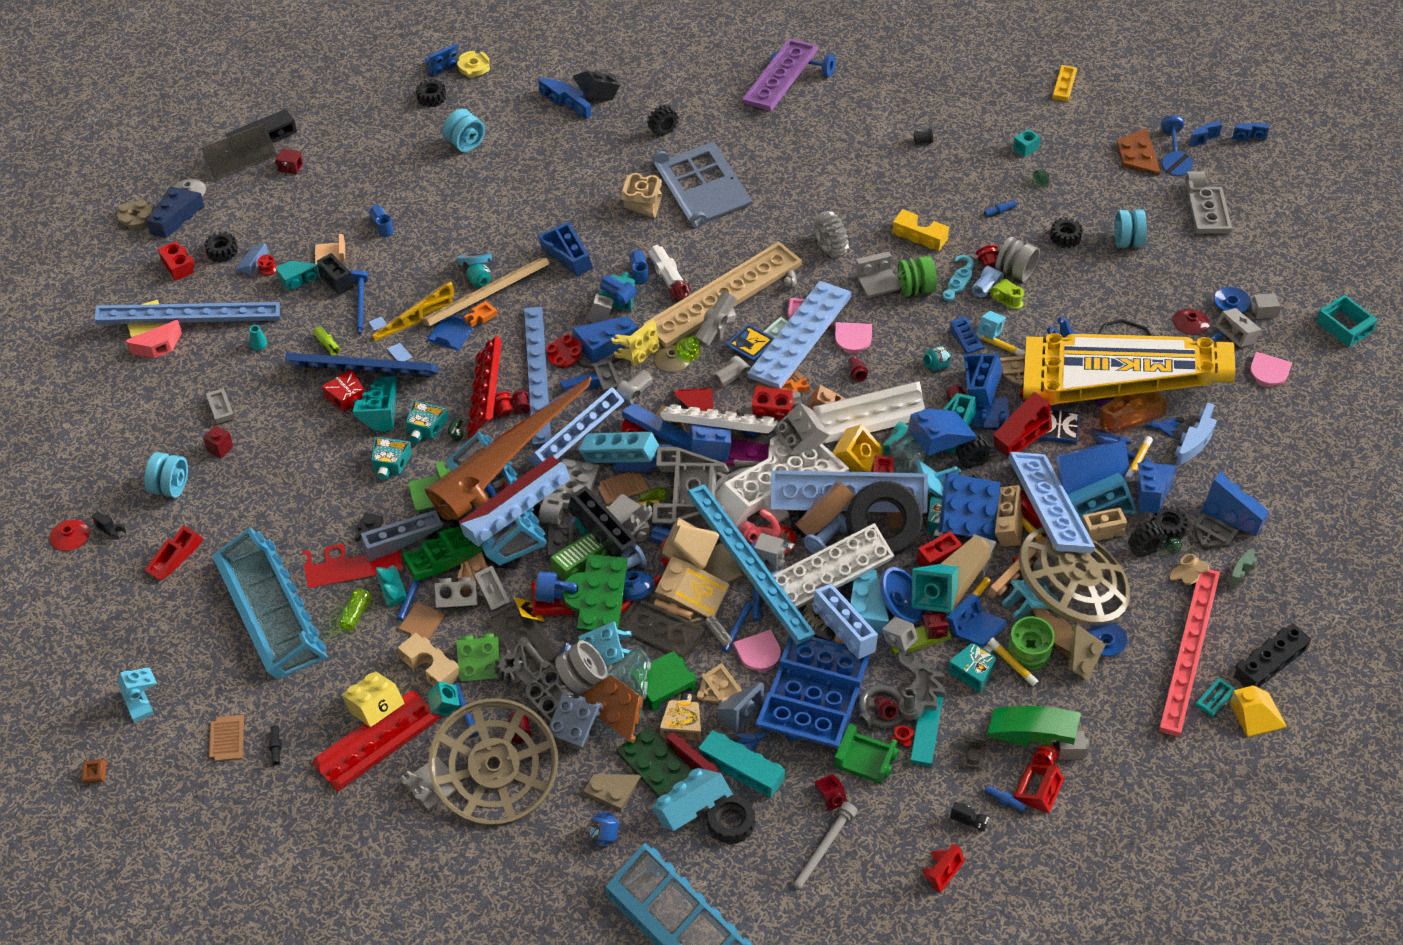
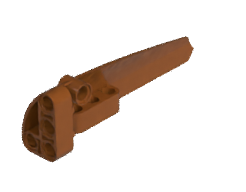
[425,377,592,520]

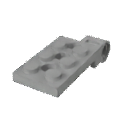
[1185,171,1232,234]
[539,459,600,525]

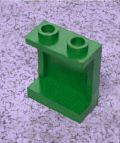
[631,651,697,712]
[834,723,899,784]

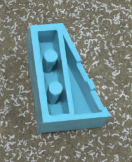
[652,768,733,831]

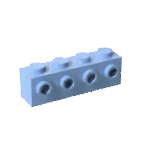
[812,583,878,659]

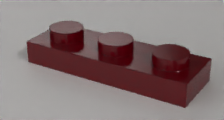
[666,732,718,772]

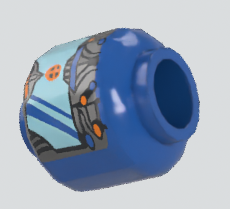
[589,812,619,846]

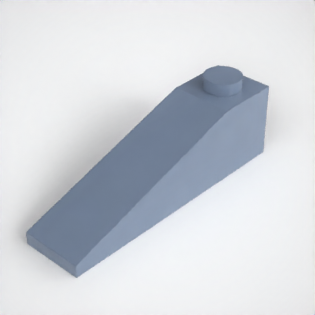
[361,510,443,562]

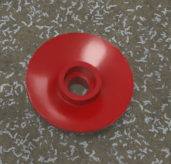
[50,520,89,551]

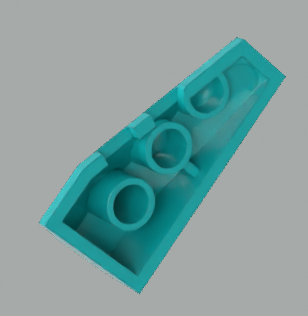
[353,375,398,432]

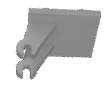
[607,494,653,535]
[400,756,463,811]

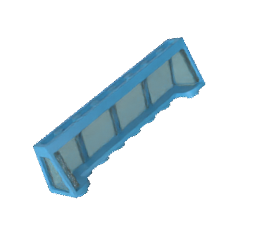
[212,527,328,679]

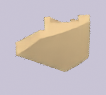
[1000,355,1025,387]
[697,663,742,704]

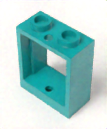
[1316,295,1378,347]

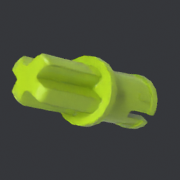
[313,326,341,356]

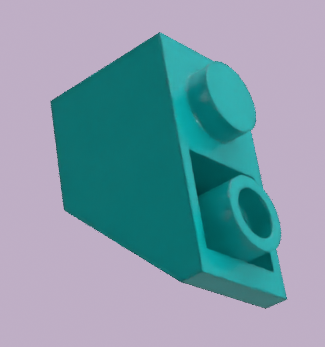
[276,261,319,291]

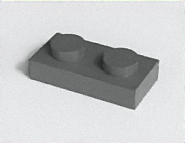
[593,360,620,394]

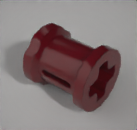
[512,390,530,414]

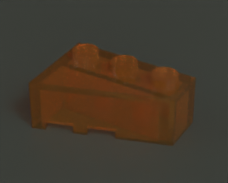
[1099,392,1167,434]

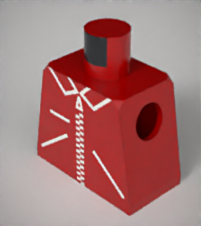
[322,369,364,412]

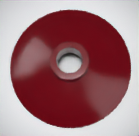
[1173,308,1209,335]

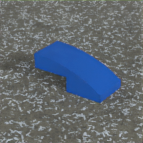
[1189,121,1222,146]

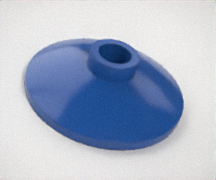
[1214,287,1251,313]
[1088,623,1128,657]

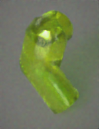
[638,486,667,502]

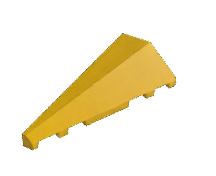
[371,281,454,341]

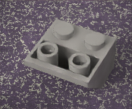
[774,403,830,455]

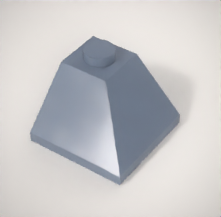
[717,682,764,733]

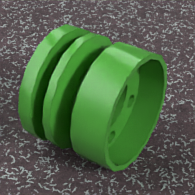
[897,256,937,297]
[1007,616,1055,670]

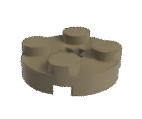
[117,200,152,229]

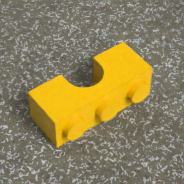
[892,209,949,251]

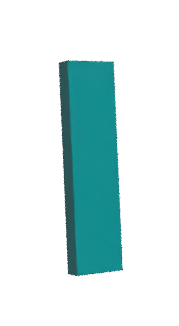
[910,696,943,767]

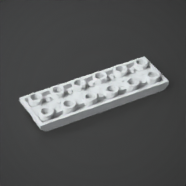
[813,381,925,444]
[660,404,779,433]
[772,523,894,609]

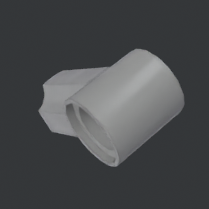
[713,356,751,387]
[616,370,653,404]

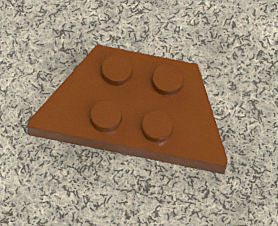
[1117,128,1160,176]
[577,675,643,743]

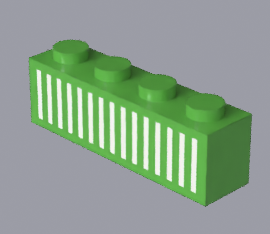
[551,533,609,582]

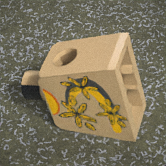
[660,693,701,742]

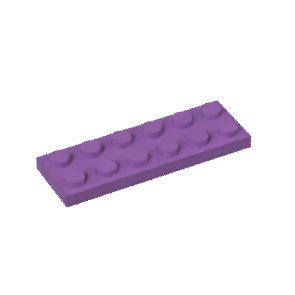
[742,38,818,111]

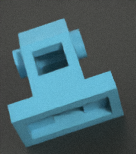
[117,668,157,723]

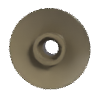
[654,345,690,372]

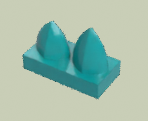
[376,565,407,608]

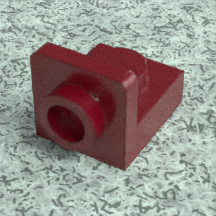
[922,612,949,639]
[814,774,847,811]

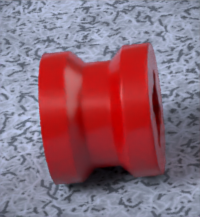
[257,255,276,276]
[1032,744,1059,765]

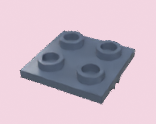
[549,694,603,747]

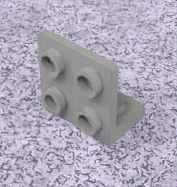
[855,251,900,298]

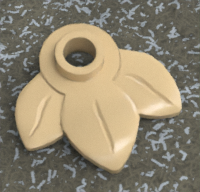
[1170,554,1209,585]

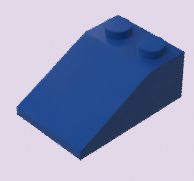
[907,409,977,456]
[688,423,731,461]

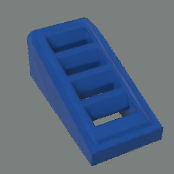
[949,316,983,354]

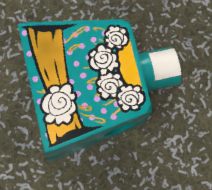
[406,400,449,444]
[372,437,412,481]

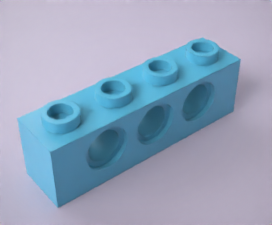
[579,432,659,463]

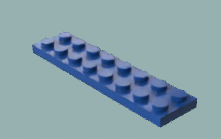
[285,352,439,377]

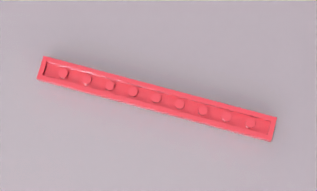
[1159,569,1220,737]

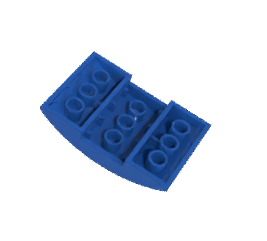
[756,636,870,748]

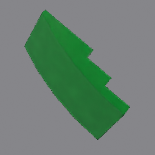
[402,526,483,581]
[987,706,1081,747]

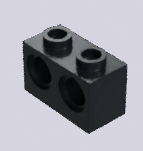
[317,253,354,295]

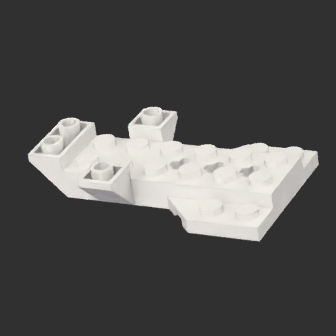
[715,435,849,528]

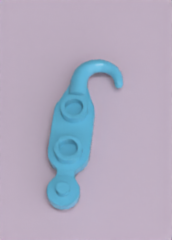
[942,255,974,301]

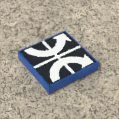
[1039,409,1080,445]

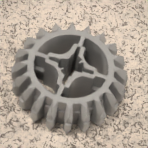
[813,211,849,258]

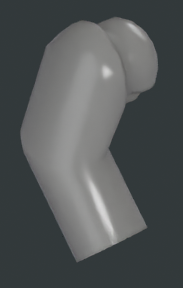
[784,270,797,288]

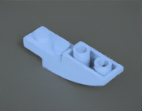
[1175,402,1217,465]

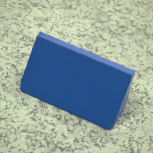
[559,372,600,393]

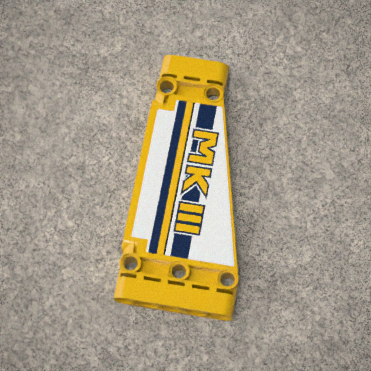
[1023,333,1235,405]

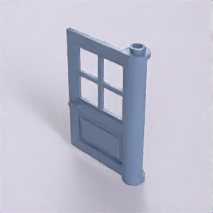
[652,142,753,228]

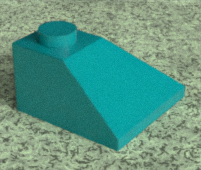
[912,564,959,613]

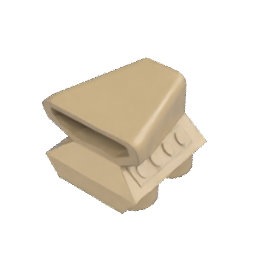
[621,173,662,218]
[662,518,719,569]

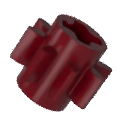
[668,280,691,301]

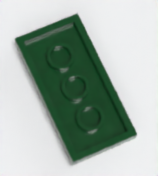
[616,726,692,798]

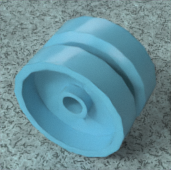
[442,109,485,152]
[1114,209,1147,248]
[144,452,188,498]

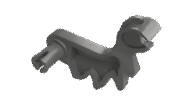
[895,649,946,720]

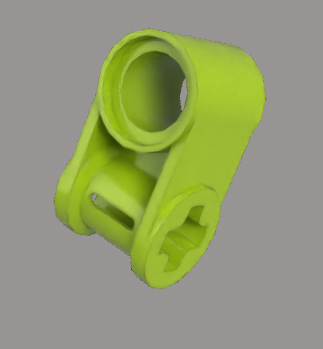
[990,279,1024,310]

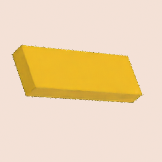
[1052,65,1077,102]

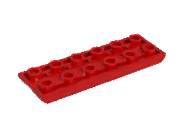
[467,335,502,440]
[312,691,440,792]

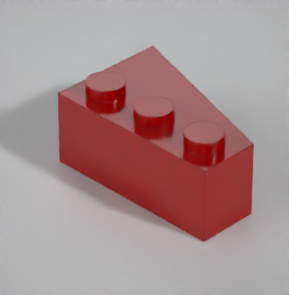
[993,392,1052,457]

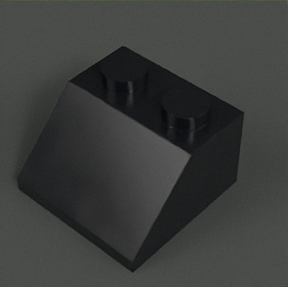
[572,71,621,101]

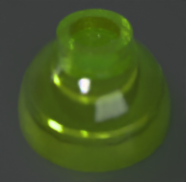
[676,336,700,361]

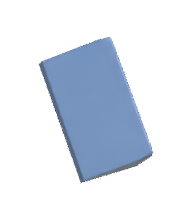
[235,243,268,275]

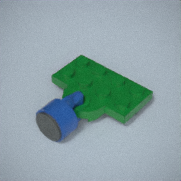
[534,554,628,632]

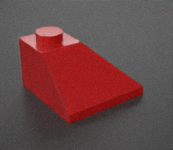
[673,387,713,412]

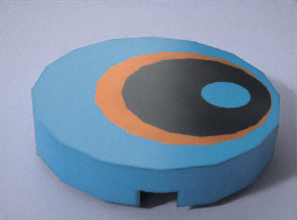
[457,252,492,265]

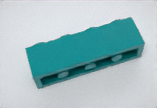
[699,730,785,798]

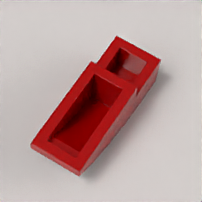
[145,525,204,581]

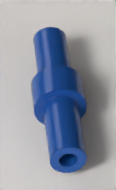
[984,200,1017,217]
[984,785,1027,813]

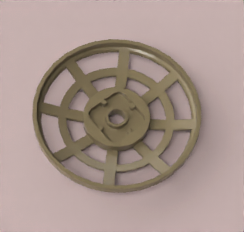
[1019,527,1130,626]
[429,698,558,826]

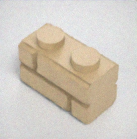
[1081,508,1127,541]

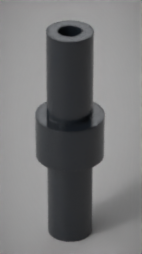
[269,725,282,766]

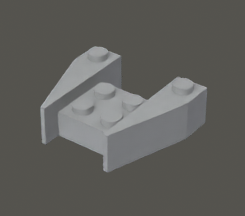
[652,447,729,528]

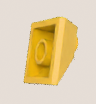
[1230,686,1287,738]

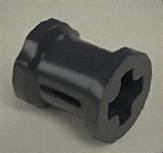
[913,128,933,145]

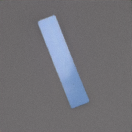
[369,317,412,361]

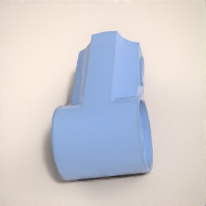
[972,266,1004,298]

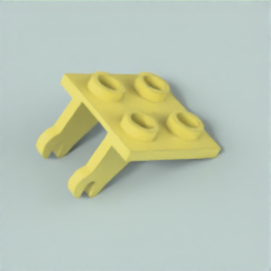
[611,319,660,367]

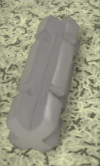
[705,616,732,646]

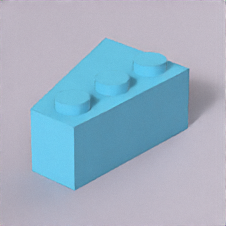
[850,570,889,634]

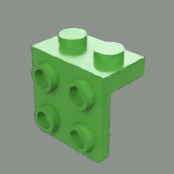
[408,461,450,512]
[456,634,500,681]

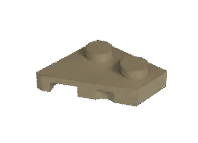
[1068,624,1106,680]
[583,774,641,811]

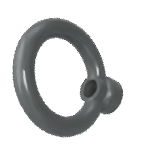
[857,685,904,729]

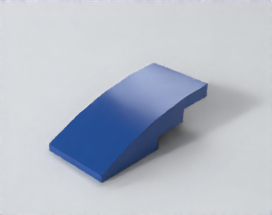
[1056,440,1129,494]

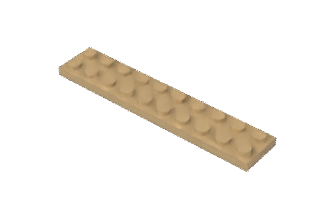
[643,242,802,348]

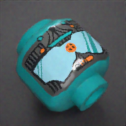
[466,263,492,288]
[923,346,952,372]

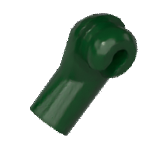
[447,417,464,441]

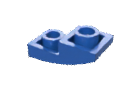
[1232,123,1270,142]

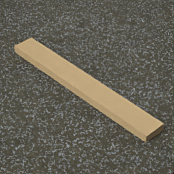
[421,258,549,326]

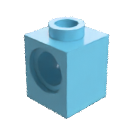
[977,311,1006,339]

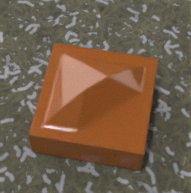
[81,759,107,784]

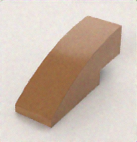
[796,482,855,536]

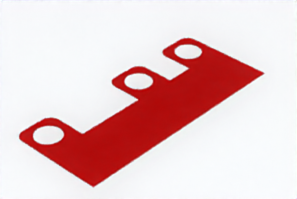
[301,544,403,588]

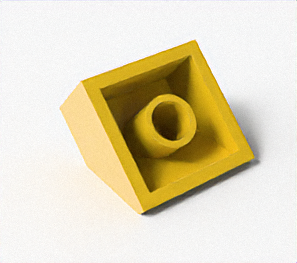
[832,424,884,472]

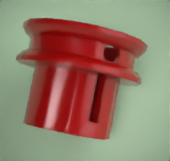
[976,245,999,268]
[494,391,513,418]

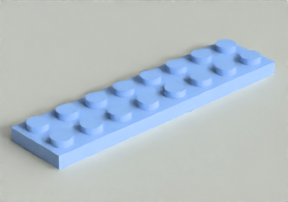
[748,281,851,389]
[1008,452,1095,553]
[770,470,928,513]

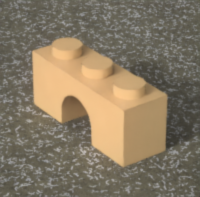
[398,633,459,686]

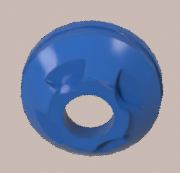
[623,570,655,601]

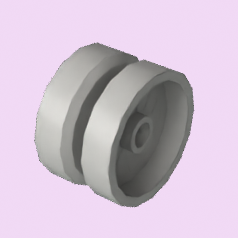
[555,640,608,695]

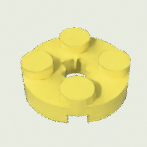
[457,51,490,78]

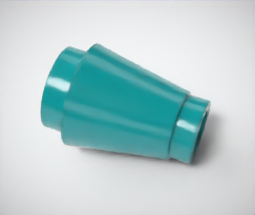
[249,325,267,351]

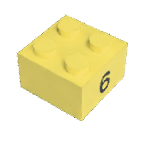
[341,671,405,727]

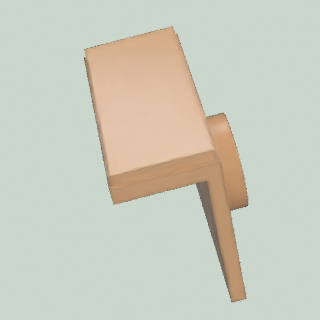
[315,234,345,265]

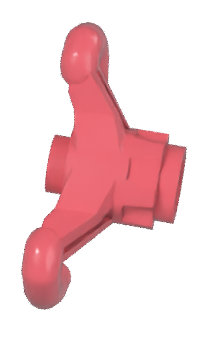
[738,509,781,546]

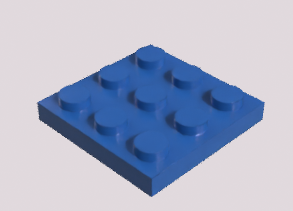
[938,473,1000,541]

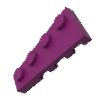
[721,439,770,466]

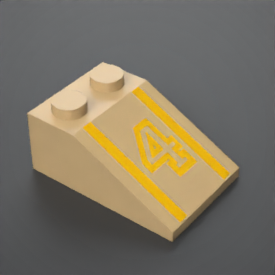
[655,556,730,618]

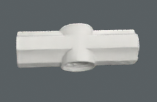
[649,245,683,289]

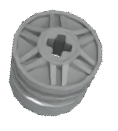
[995,237,1040,282]

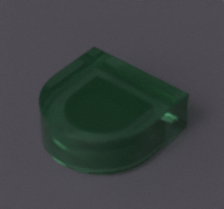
[1033,169,1049,189]

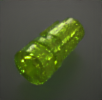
[339,588,372,631]

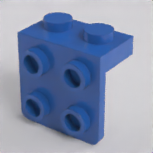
[947,593,1007,647]

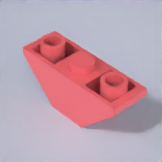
[126,320,182,358]

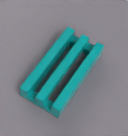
[1195,677,1236,718]

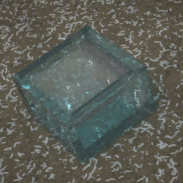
[889,431,932,473]

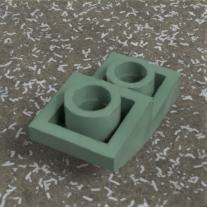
[1228,549,1257,589]

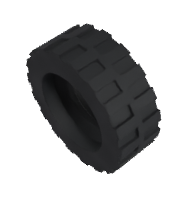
[707,795,755,844]

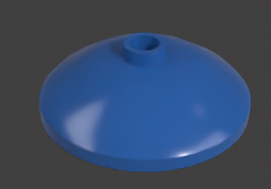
[880,567,925,624]

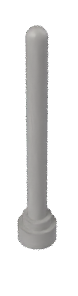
[794,802,858,889]

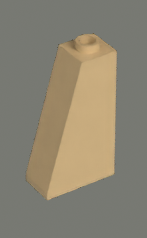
[941,535,991,615]

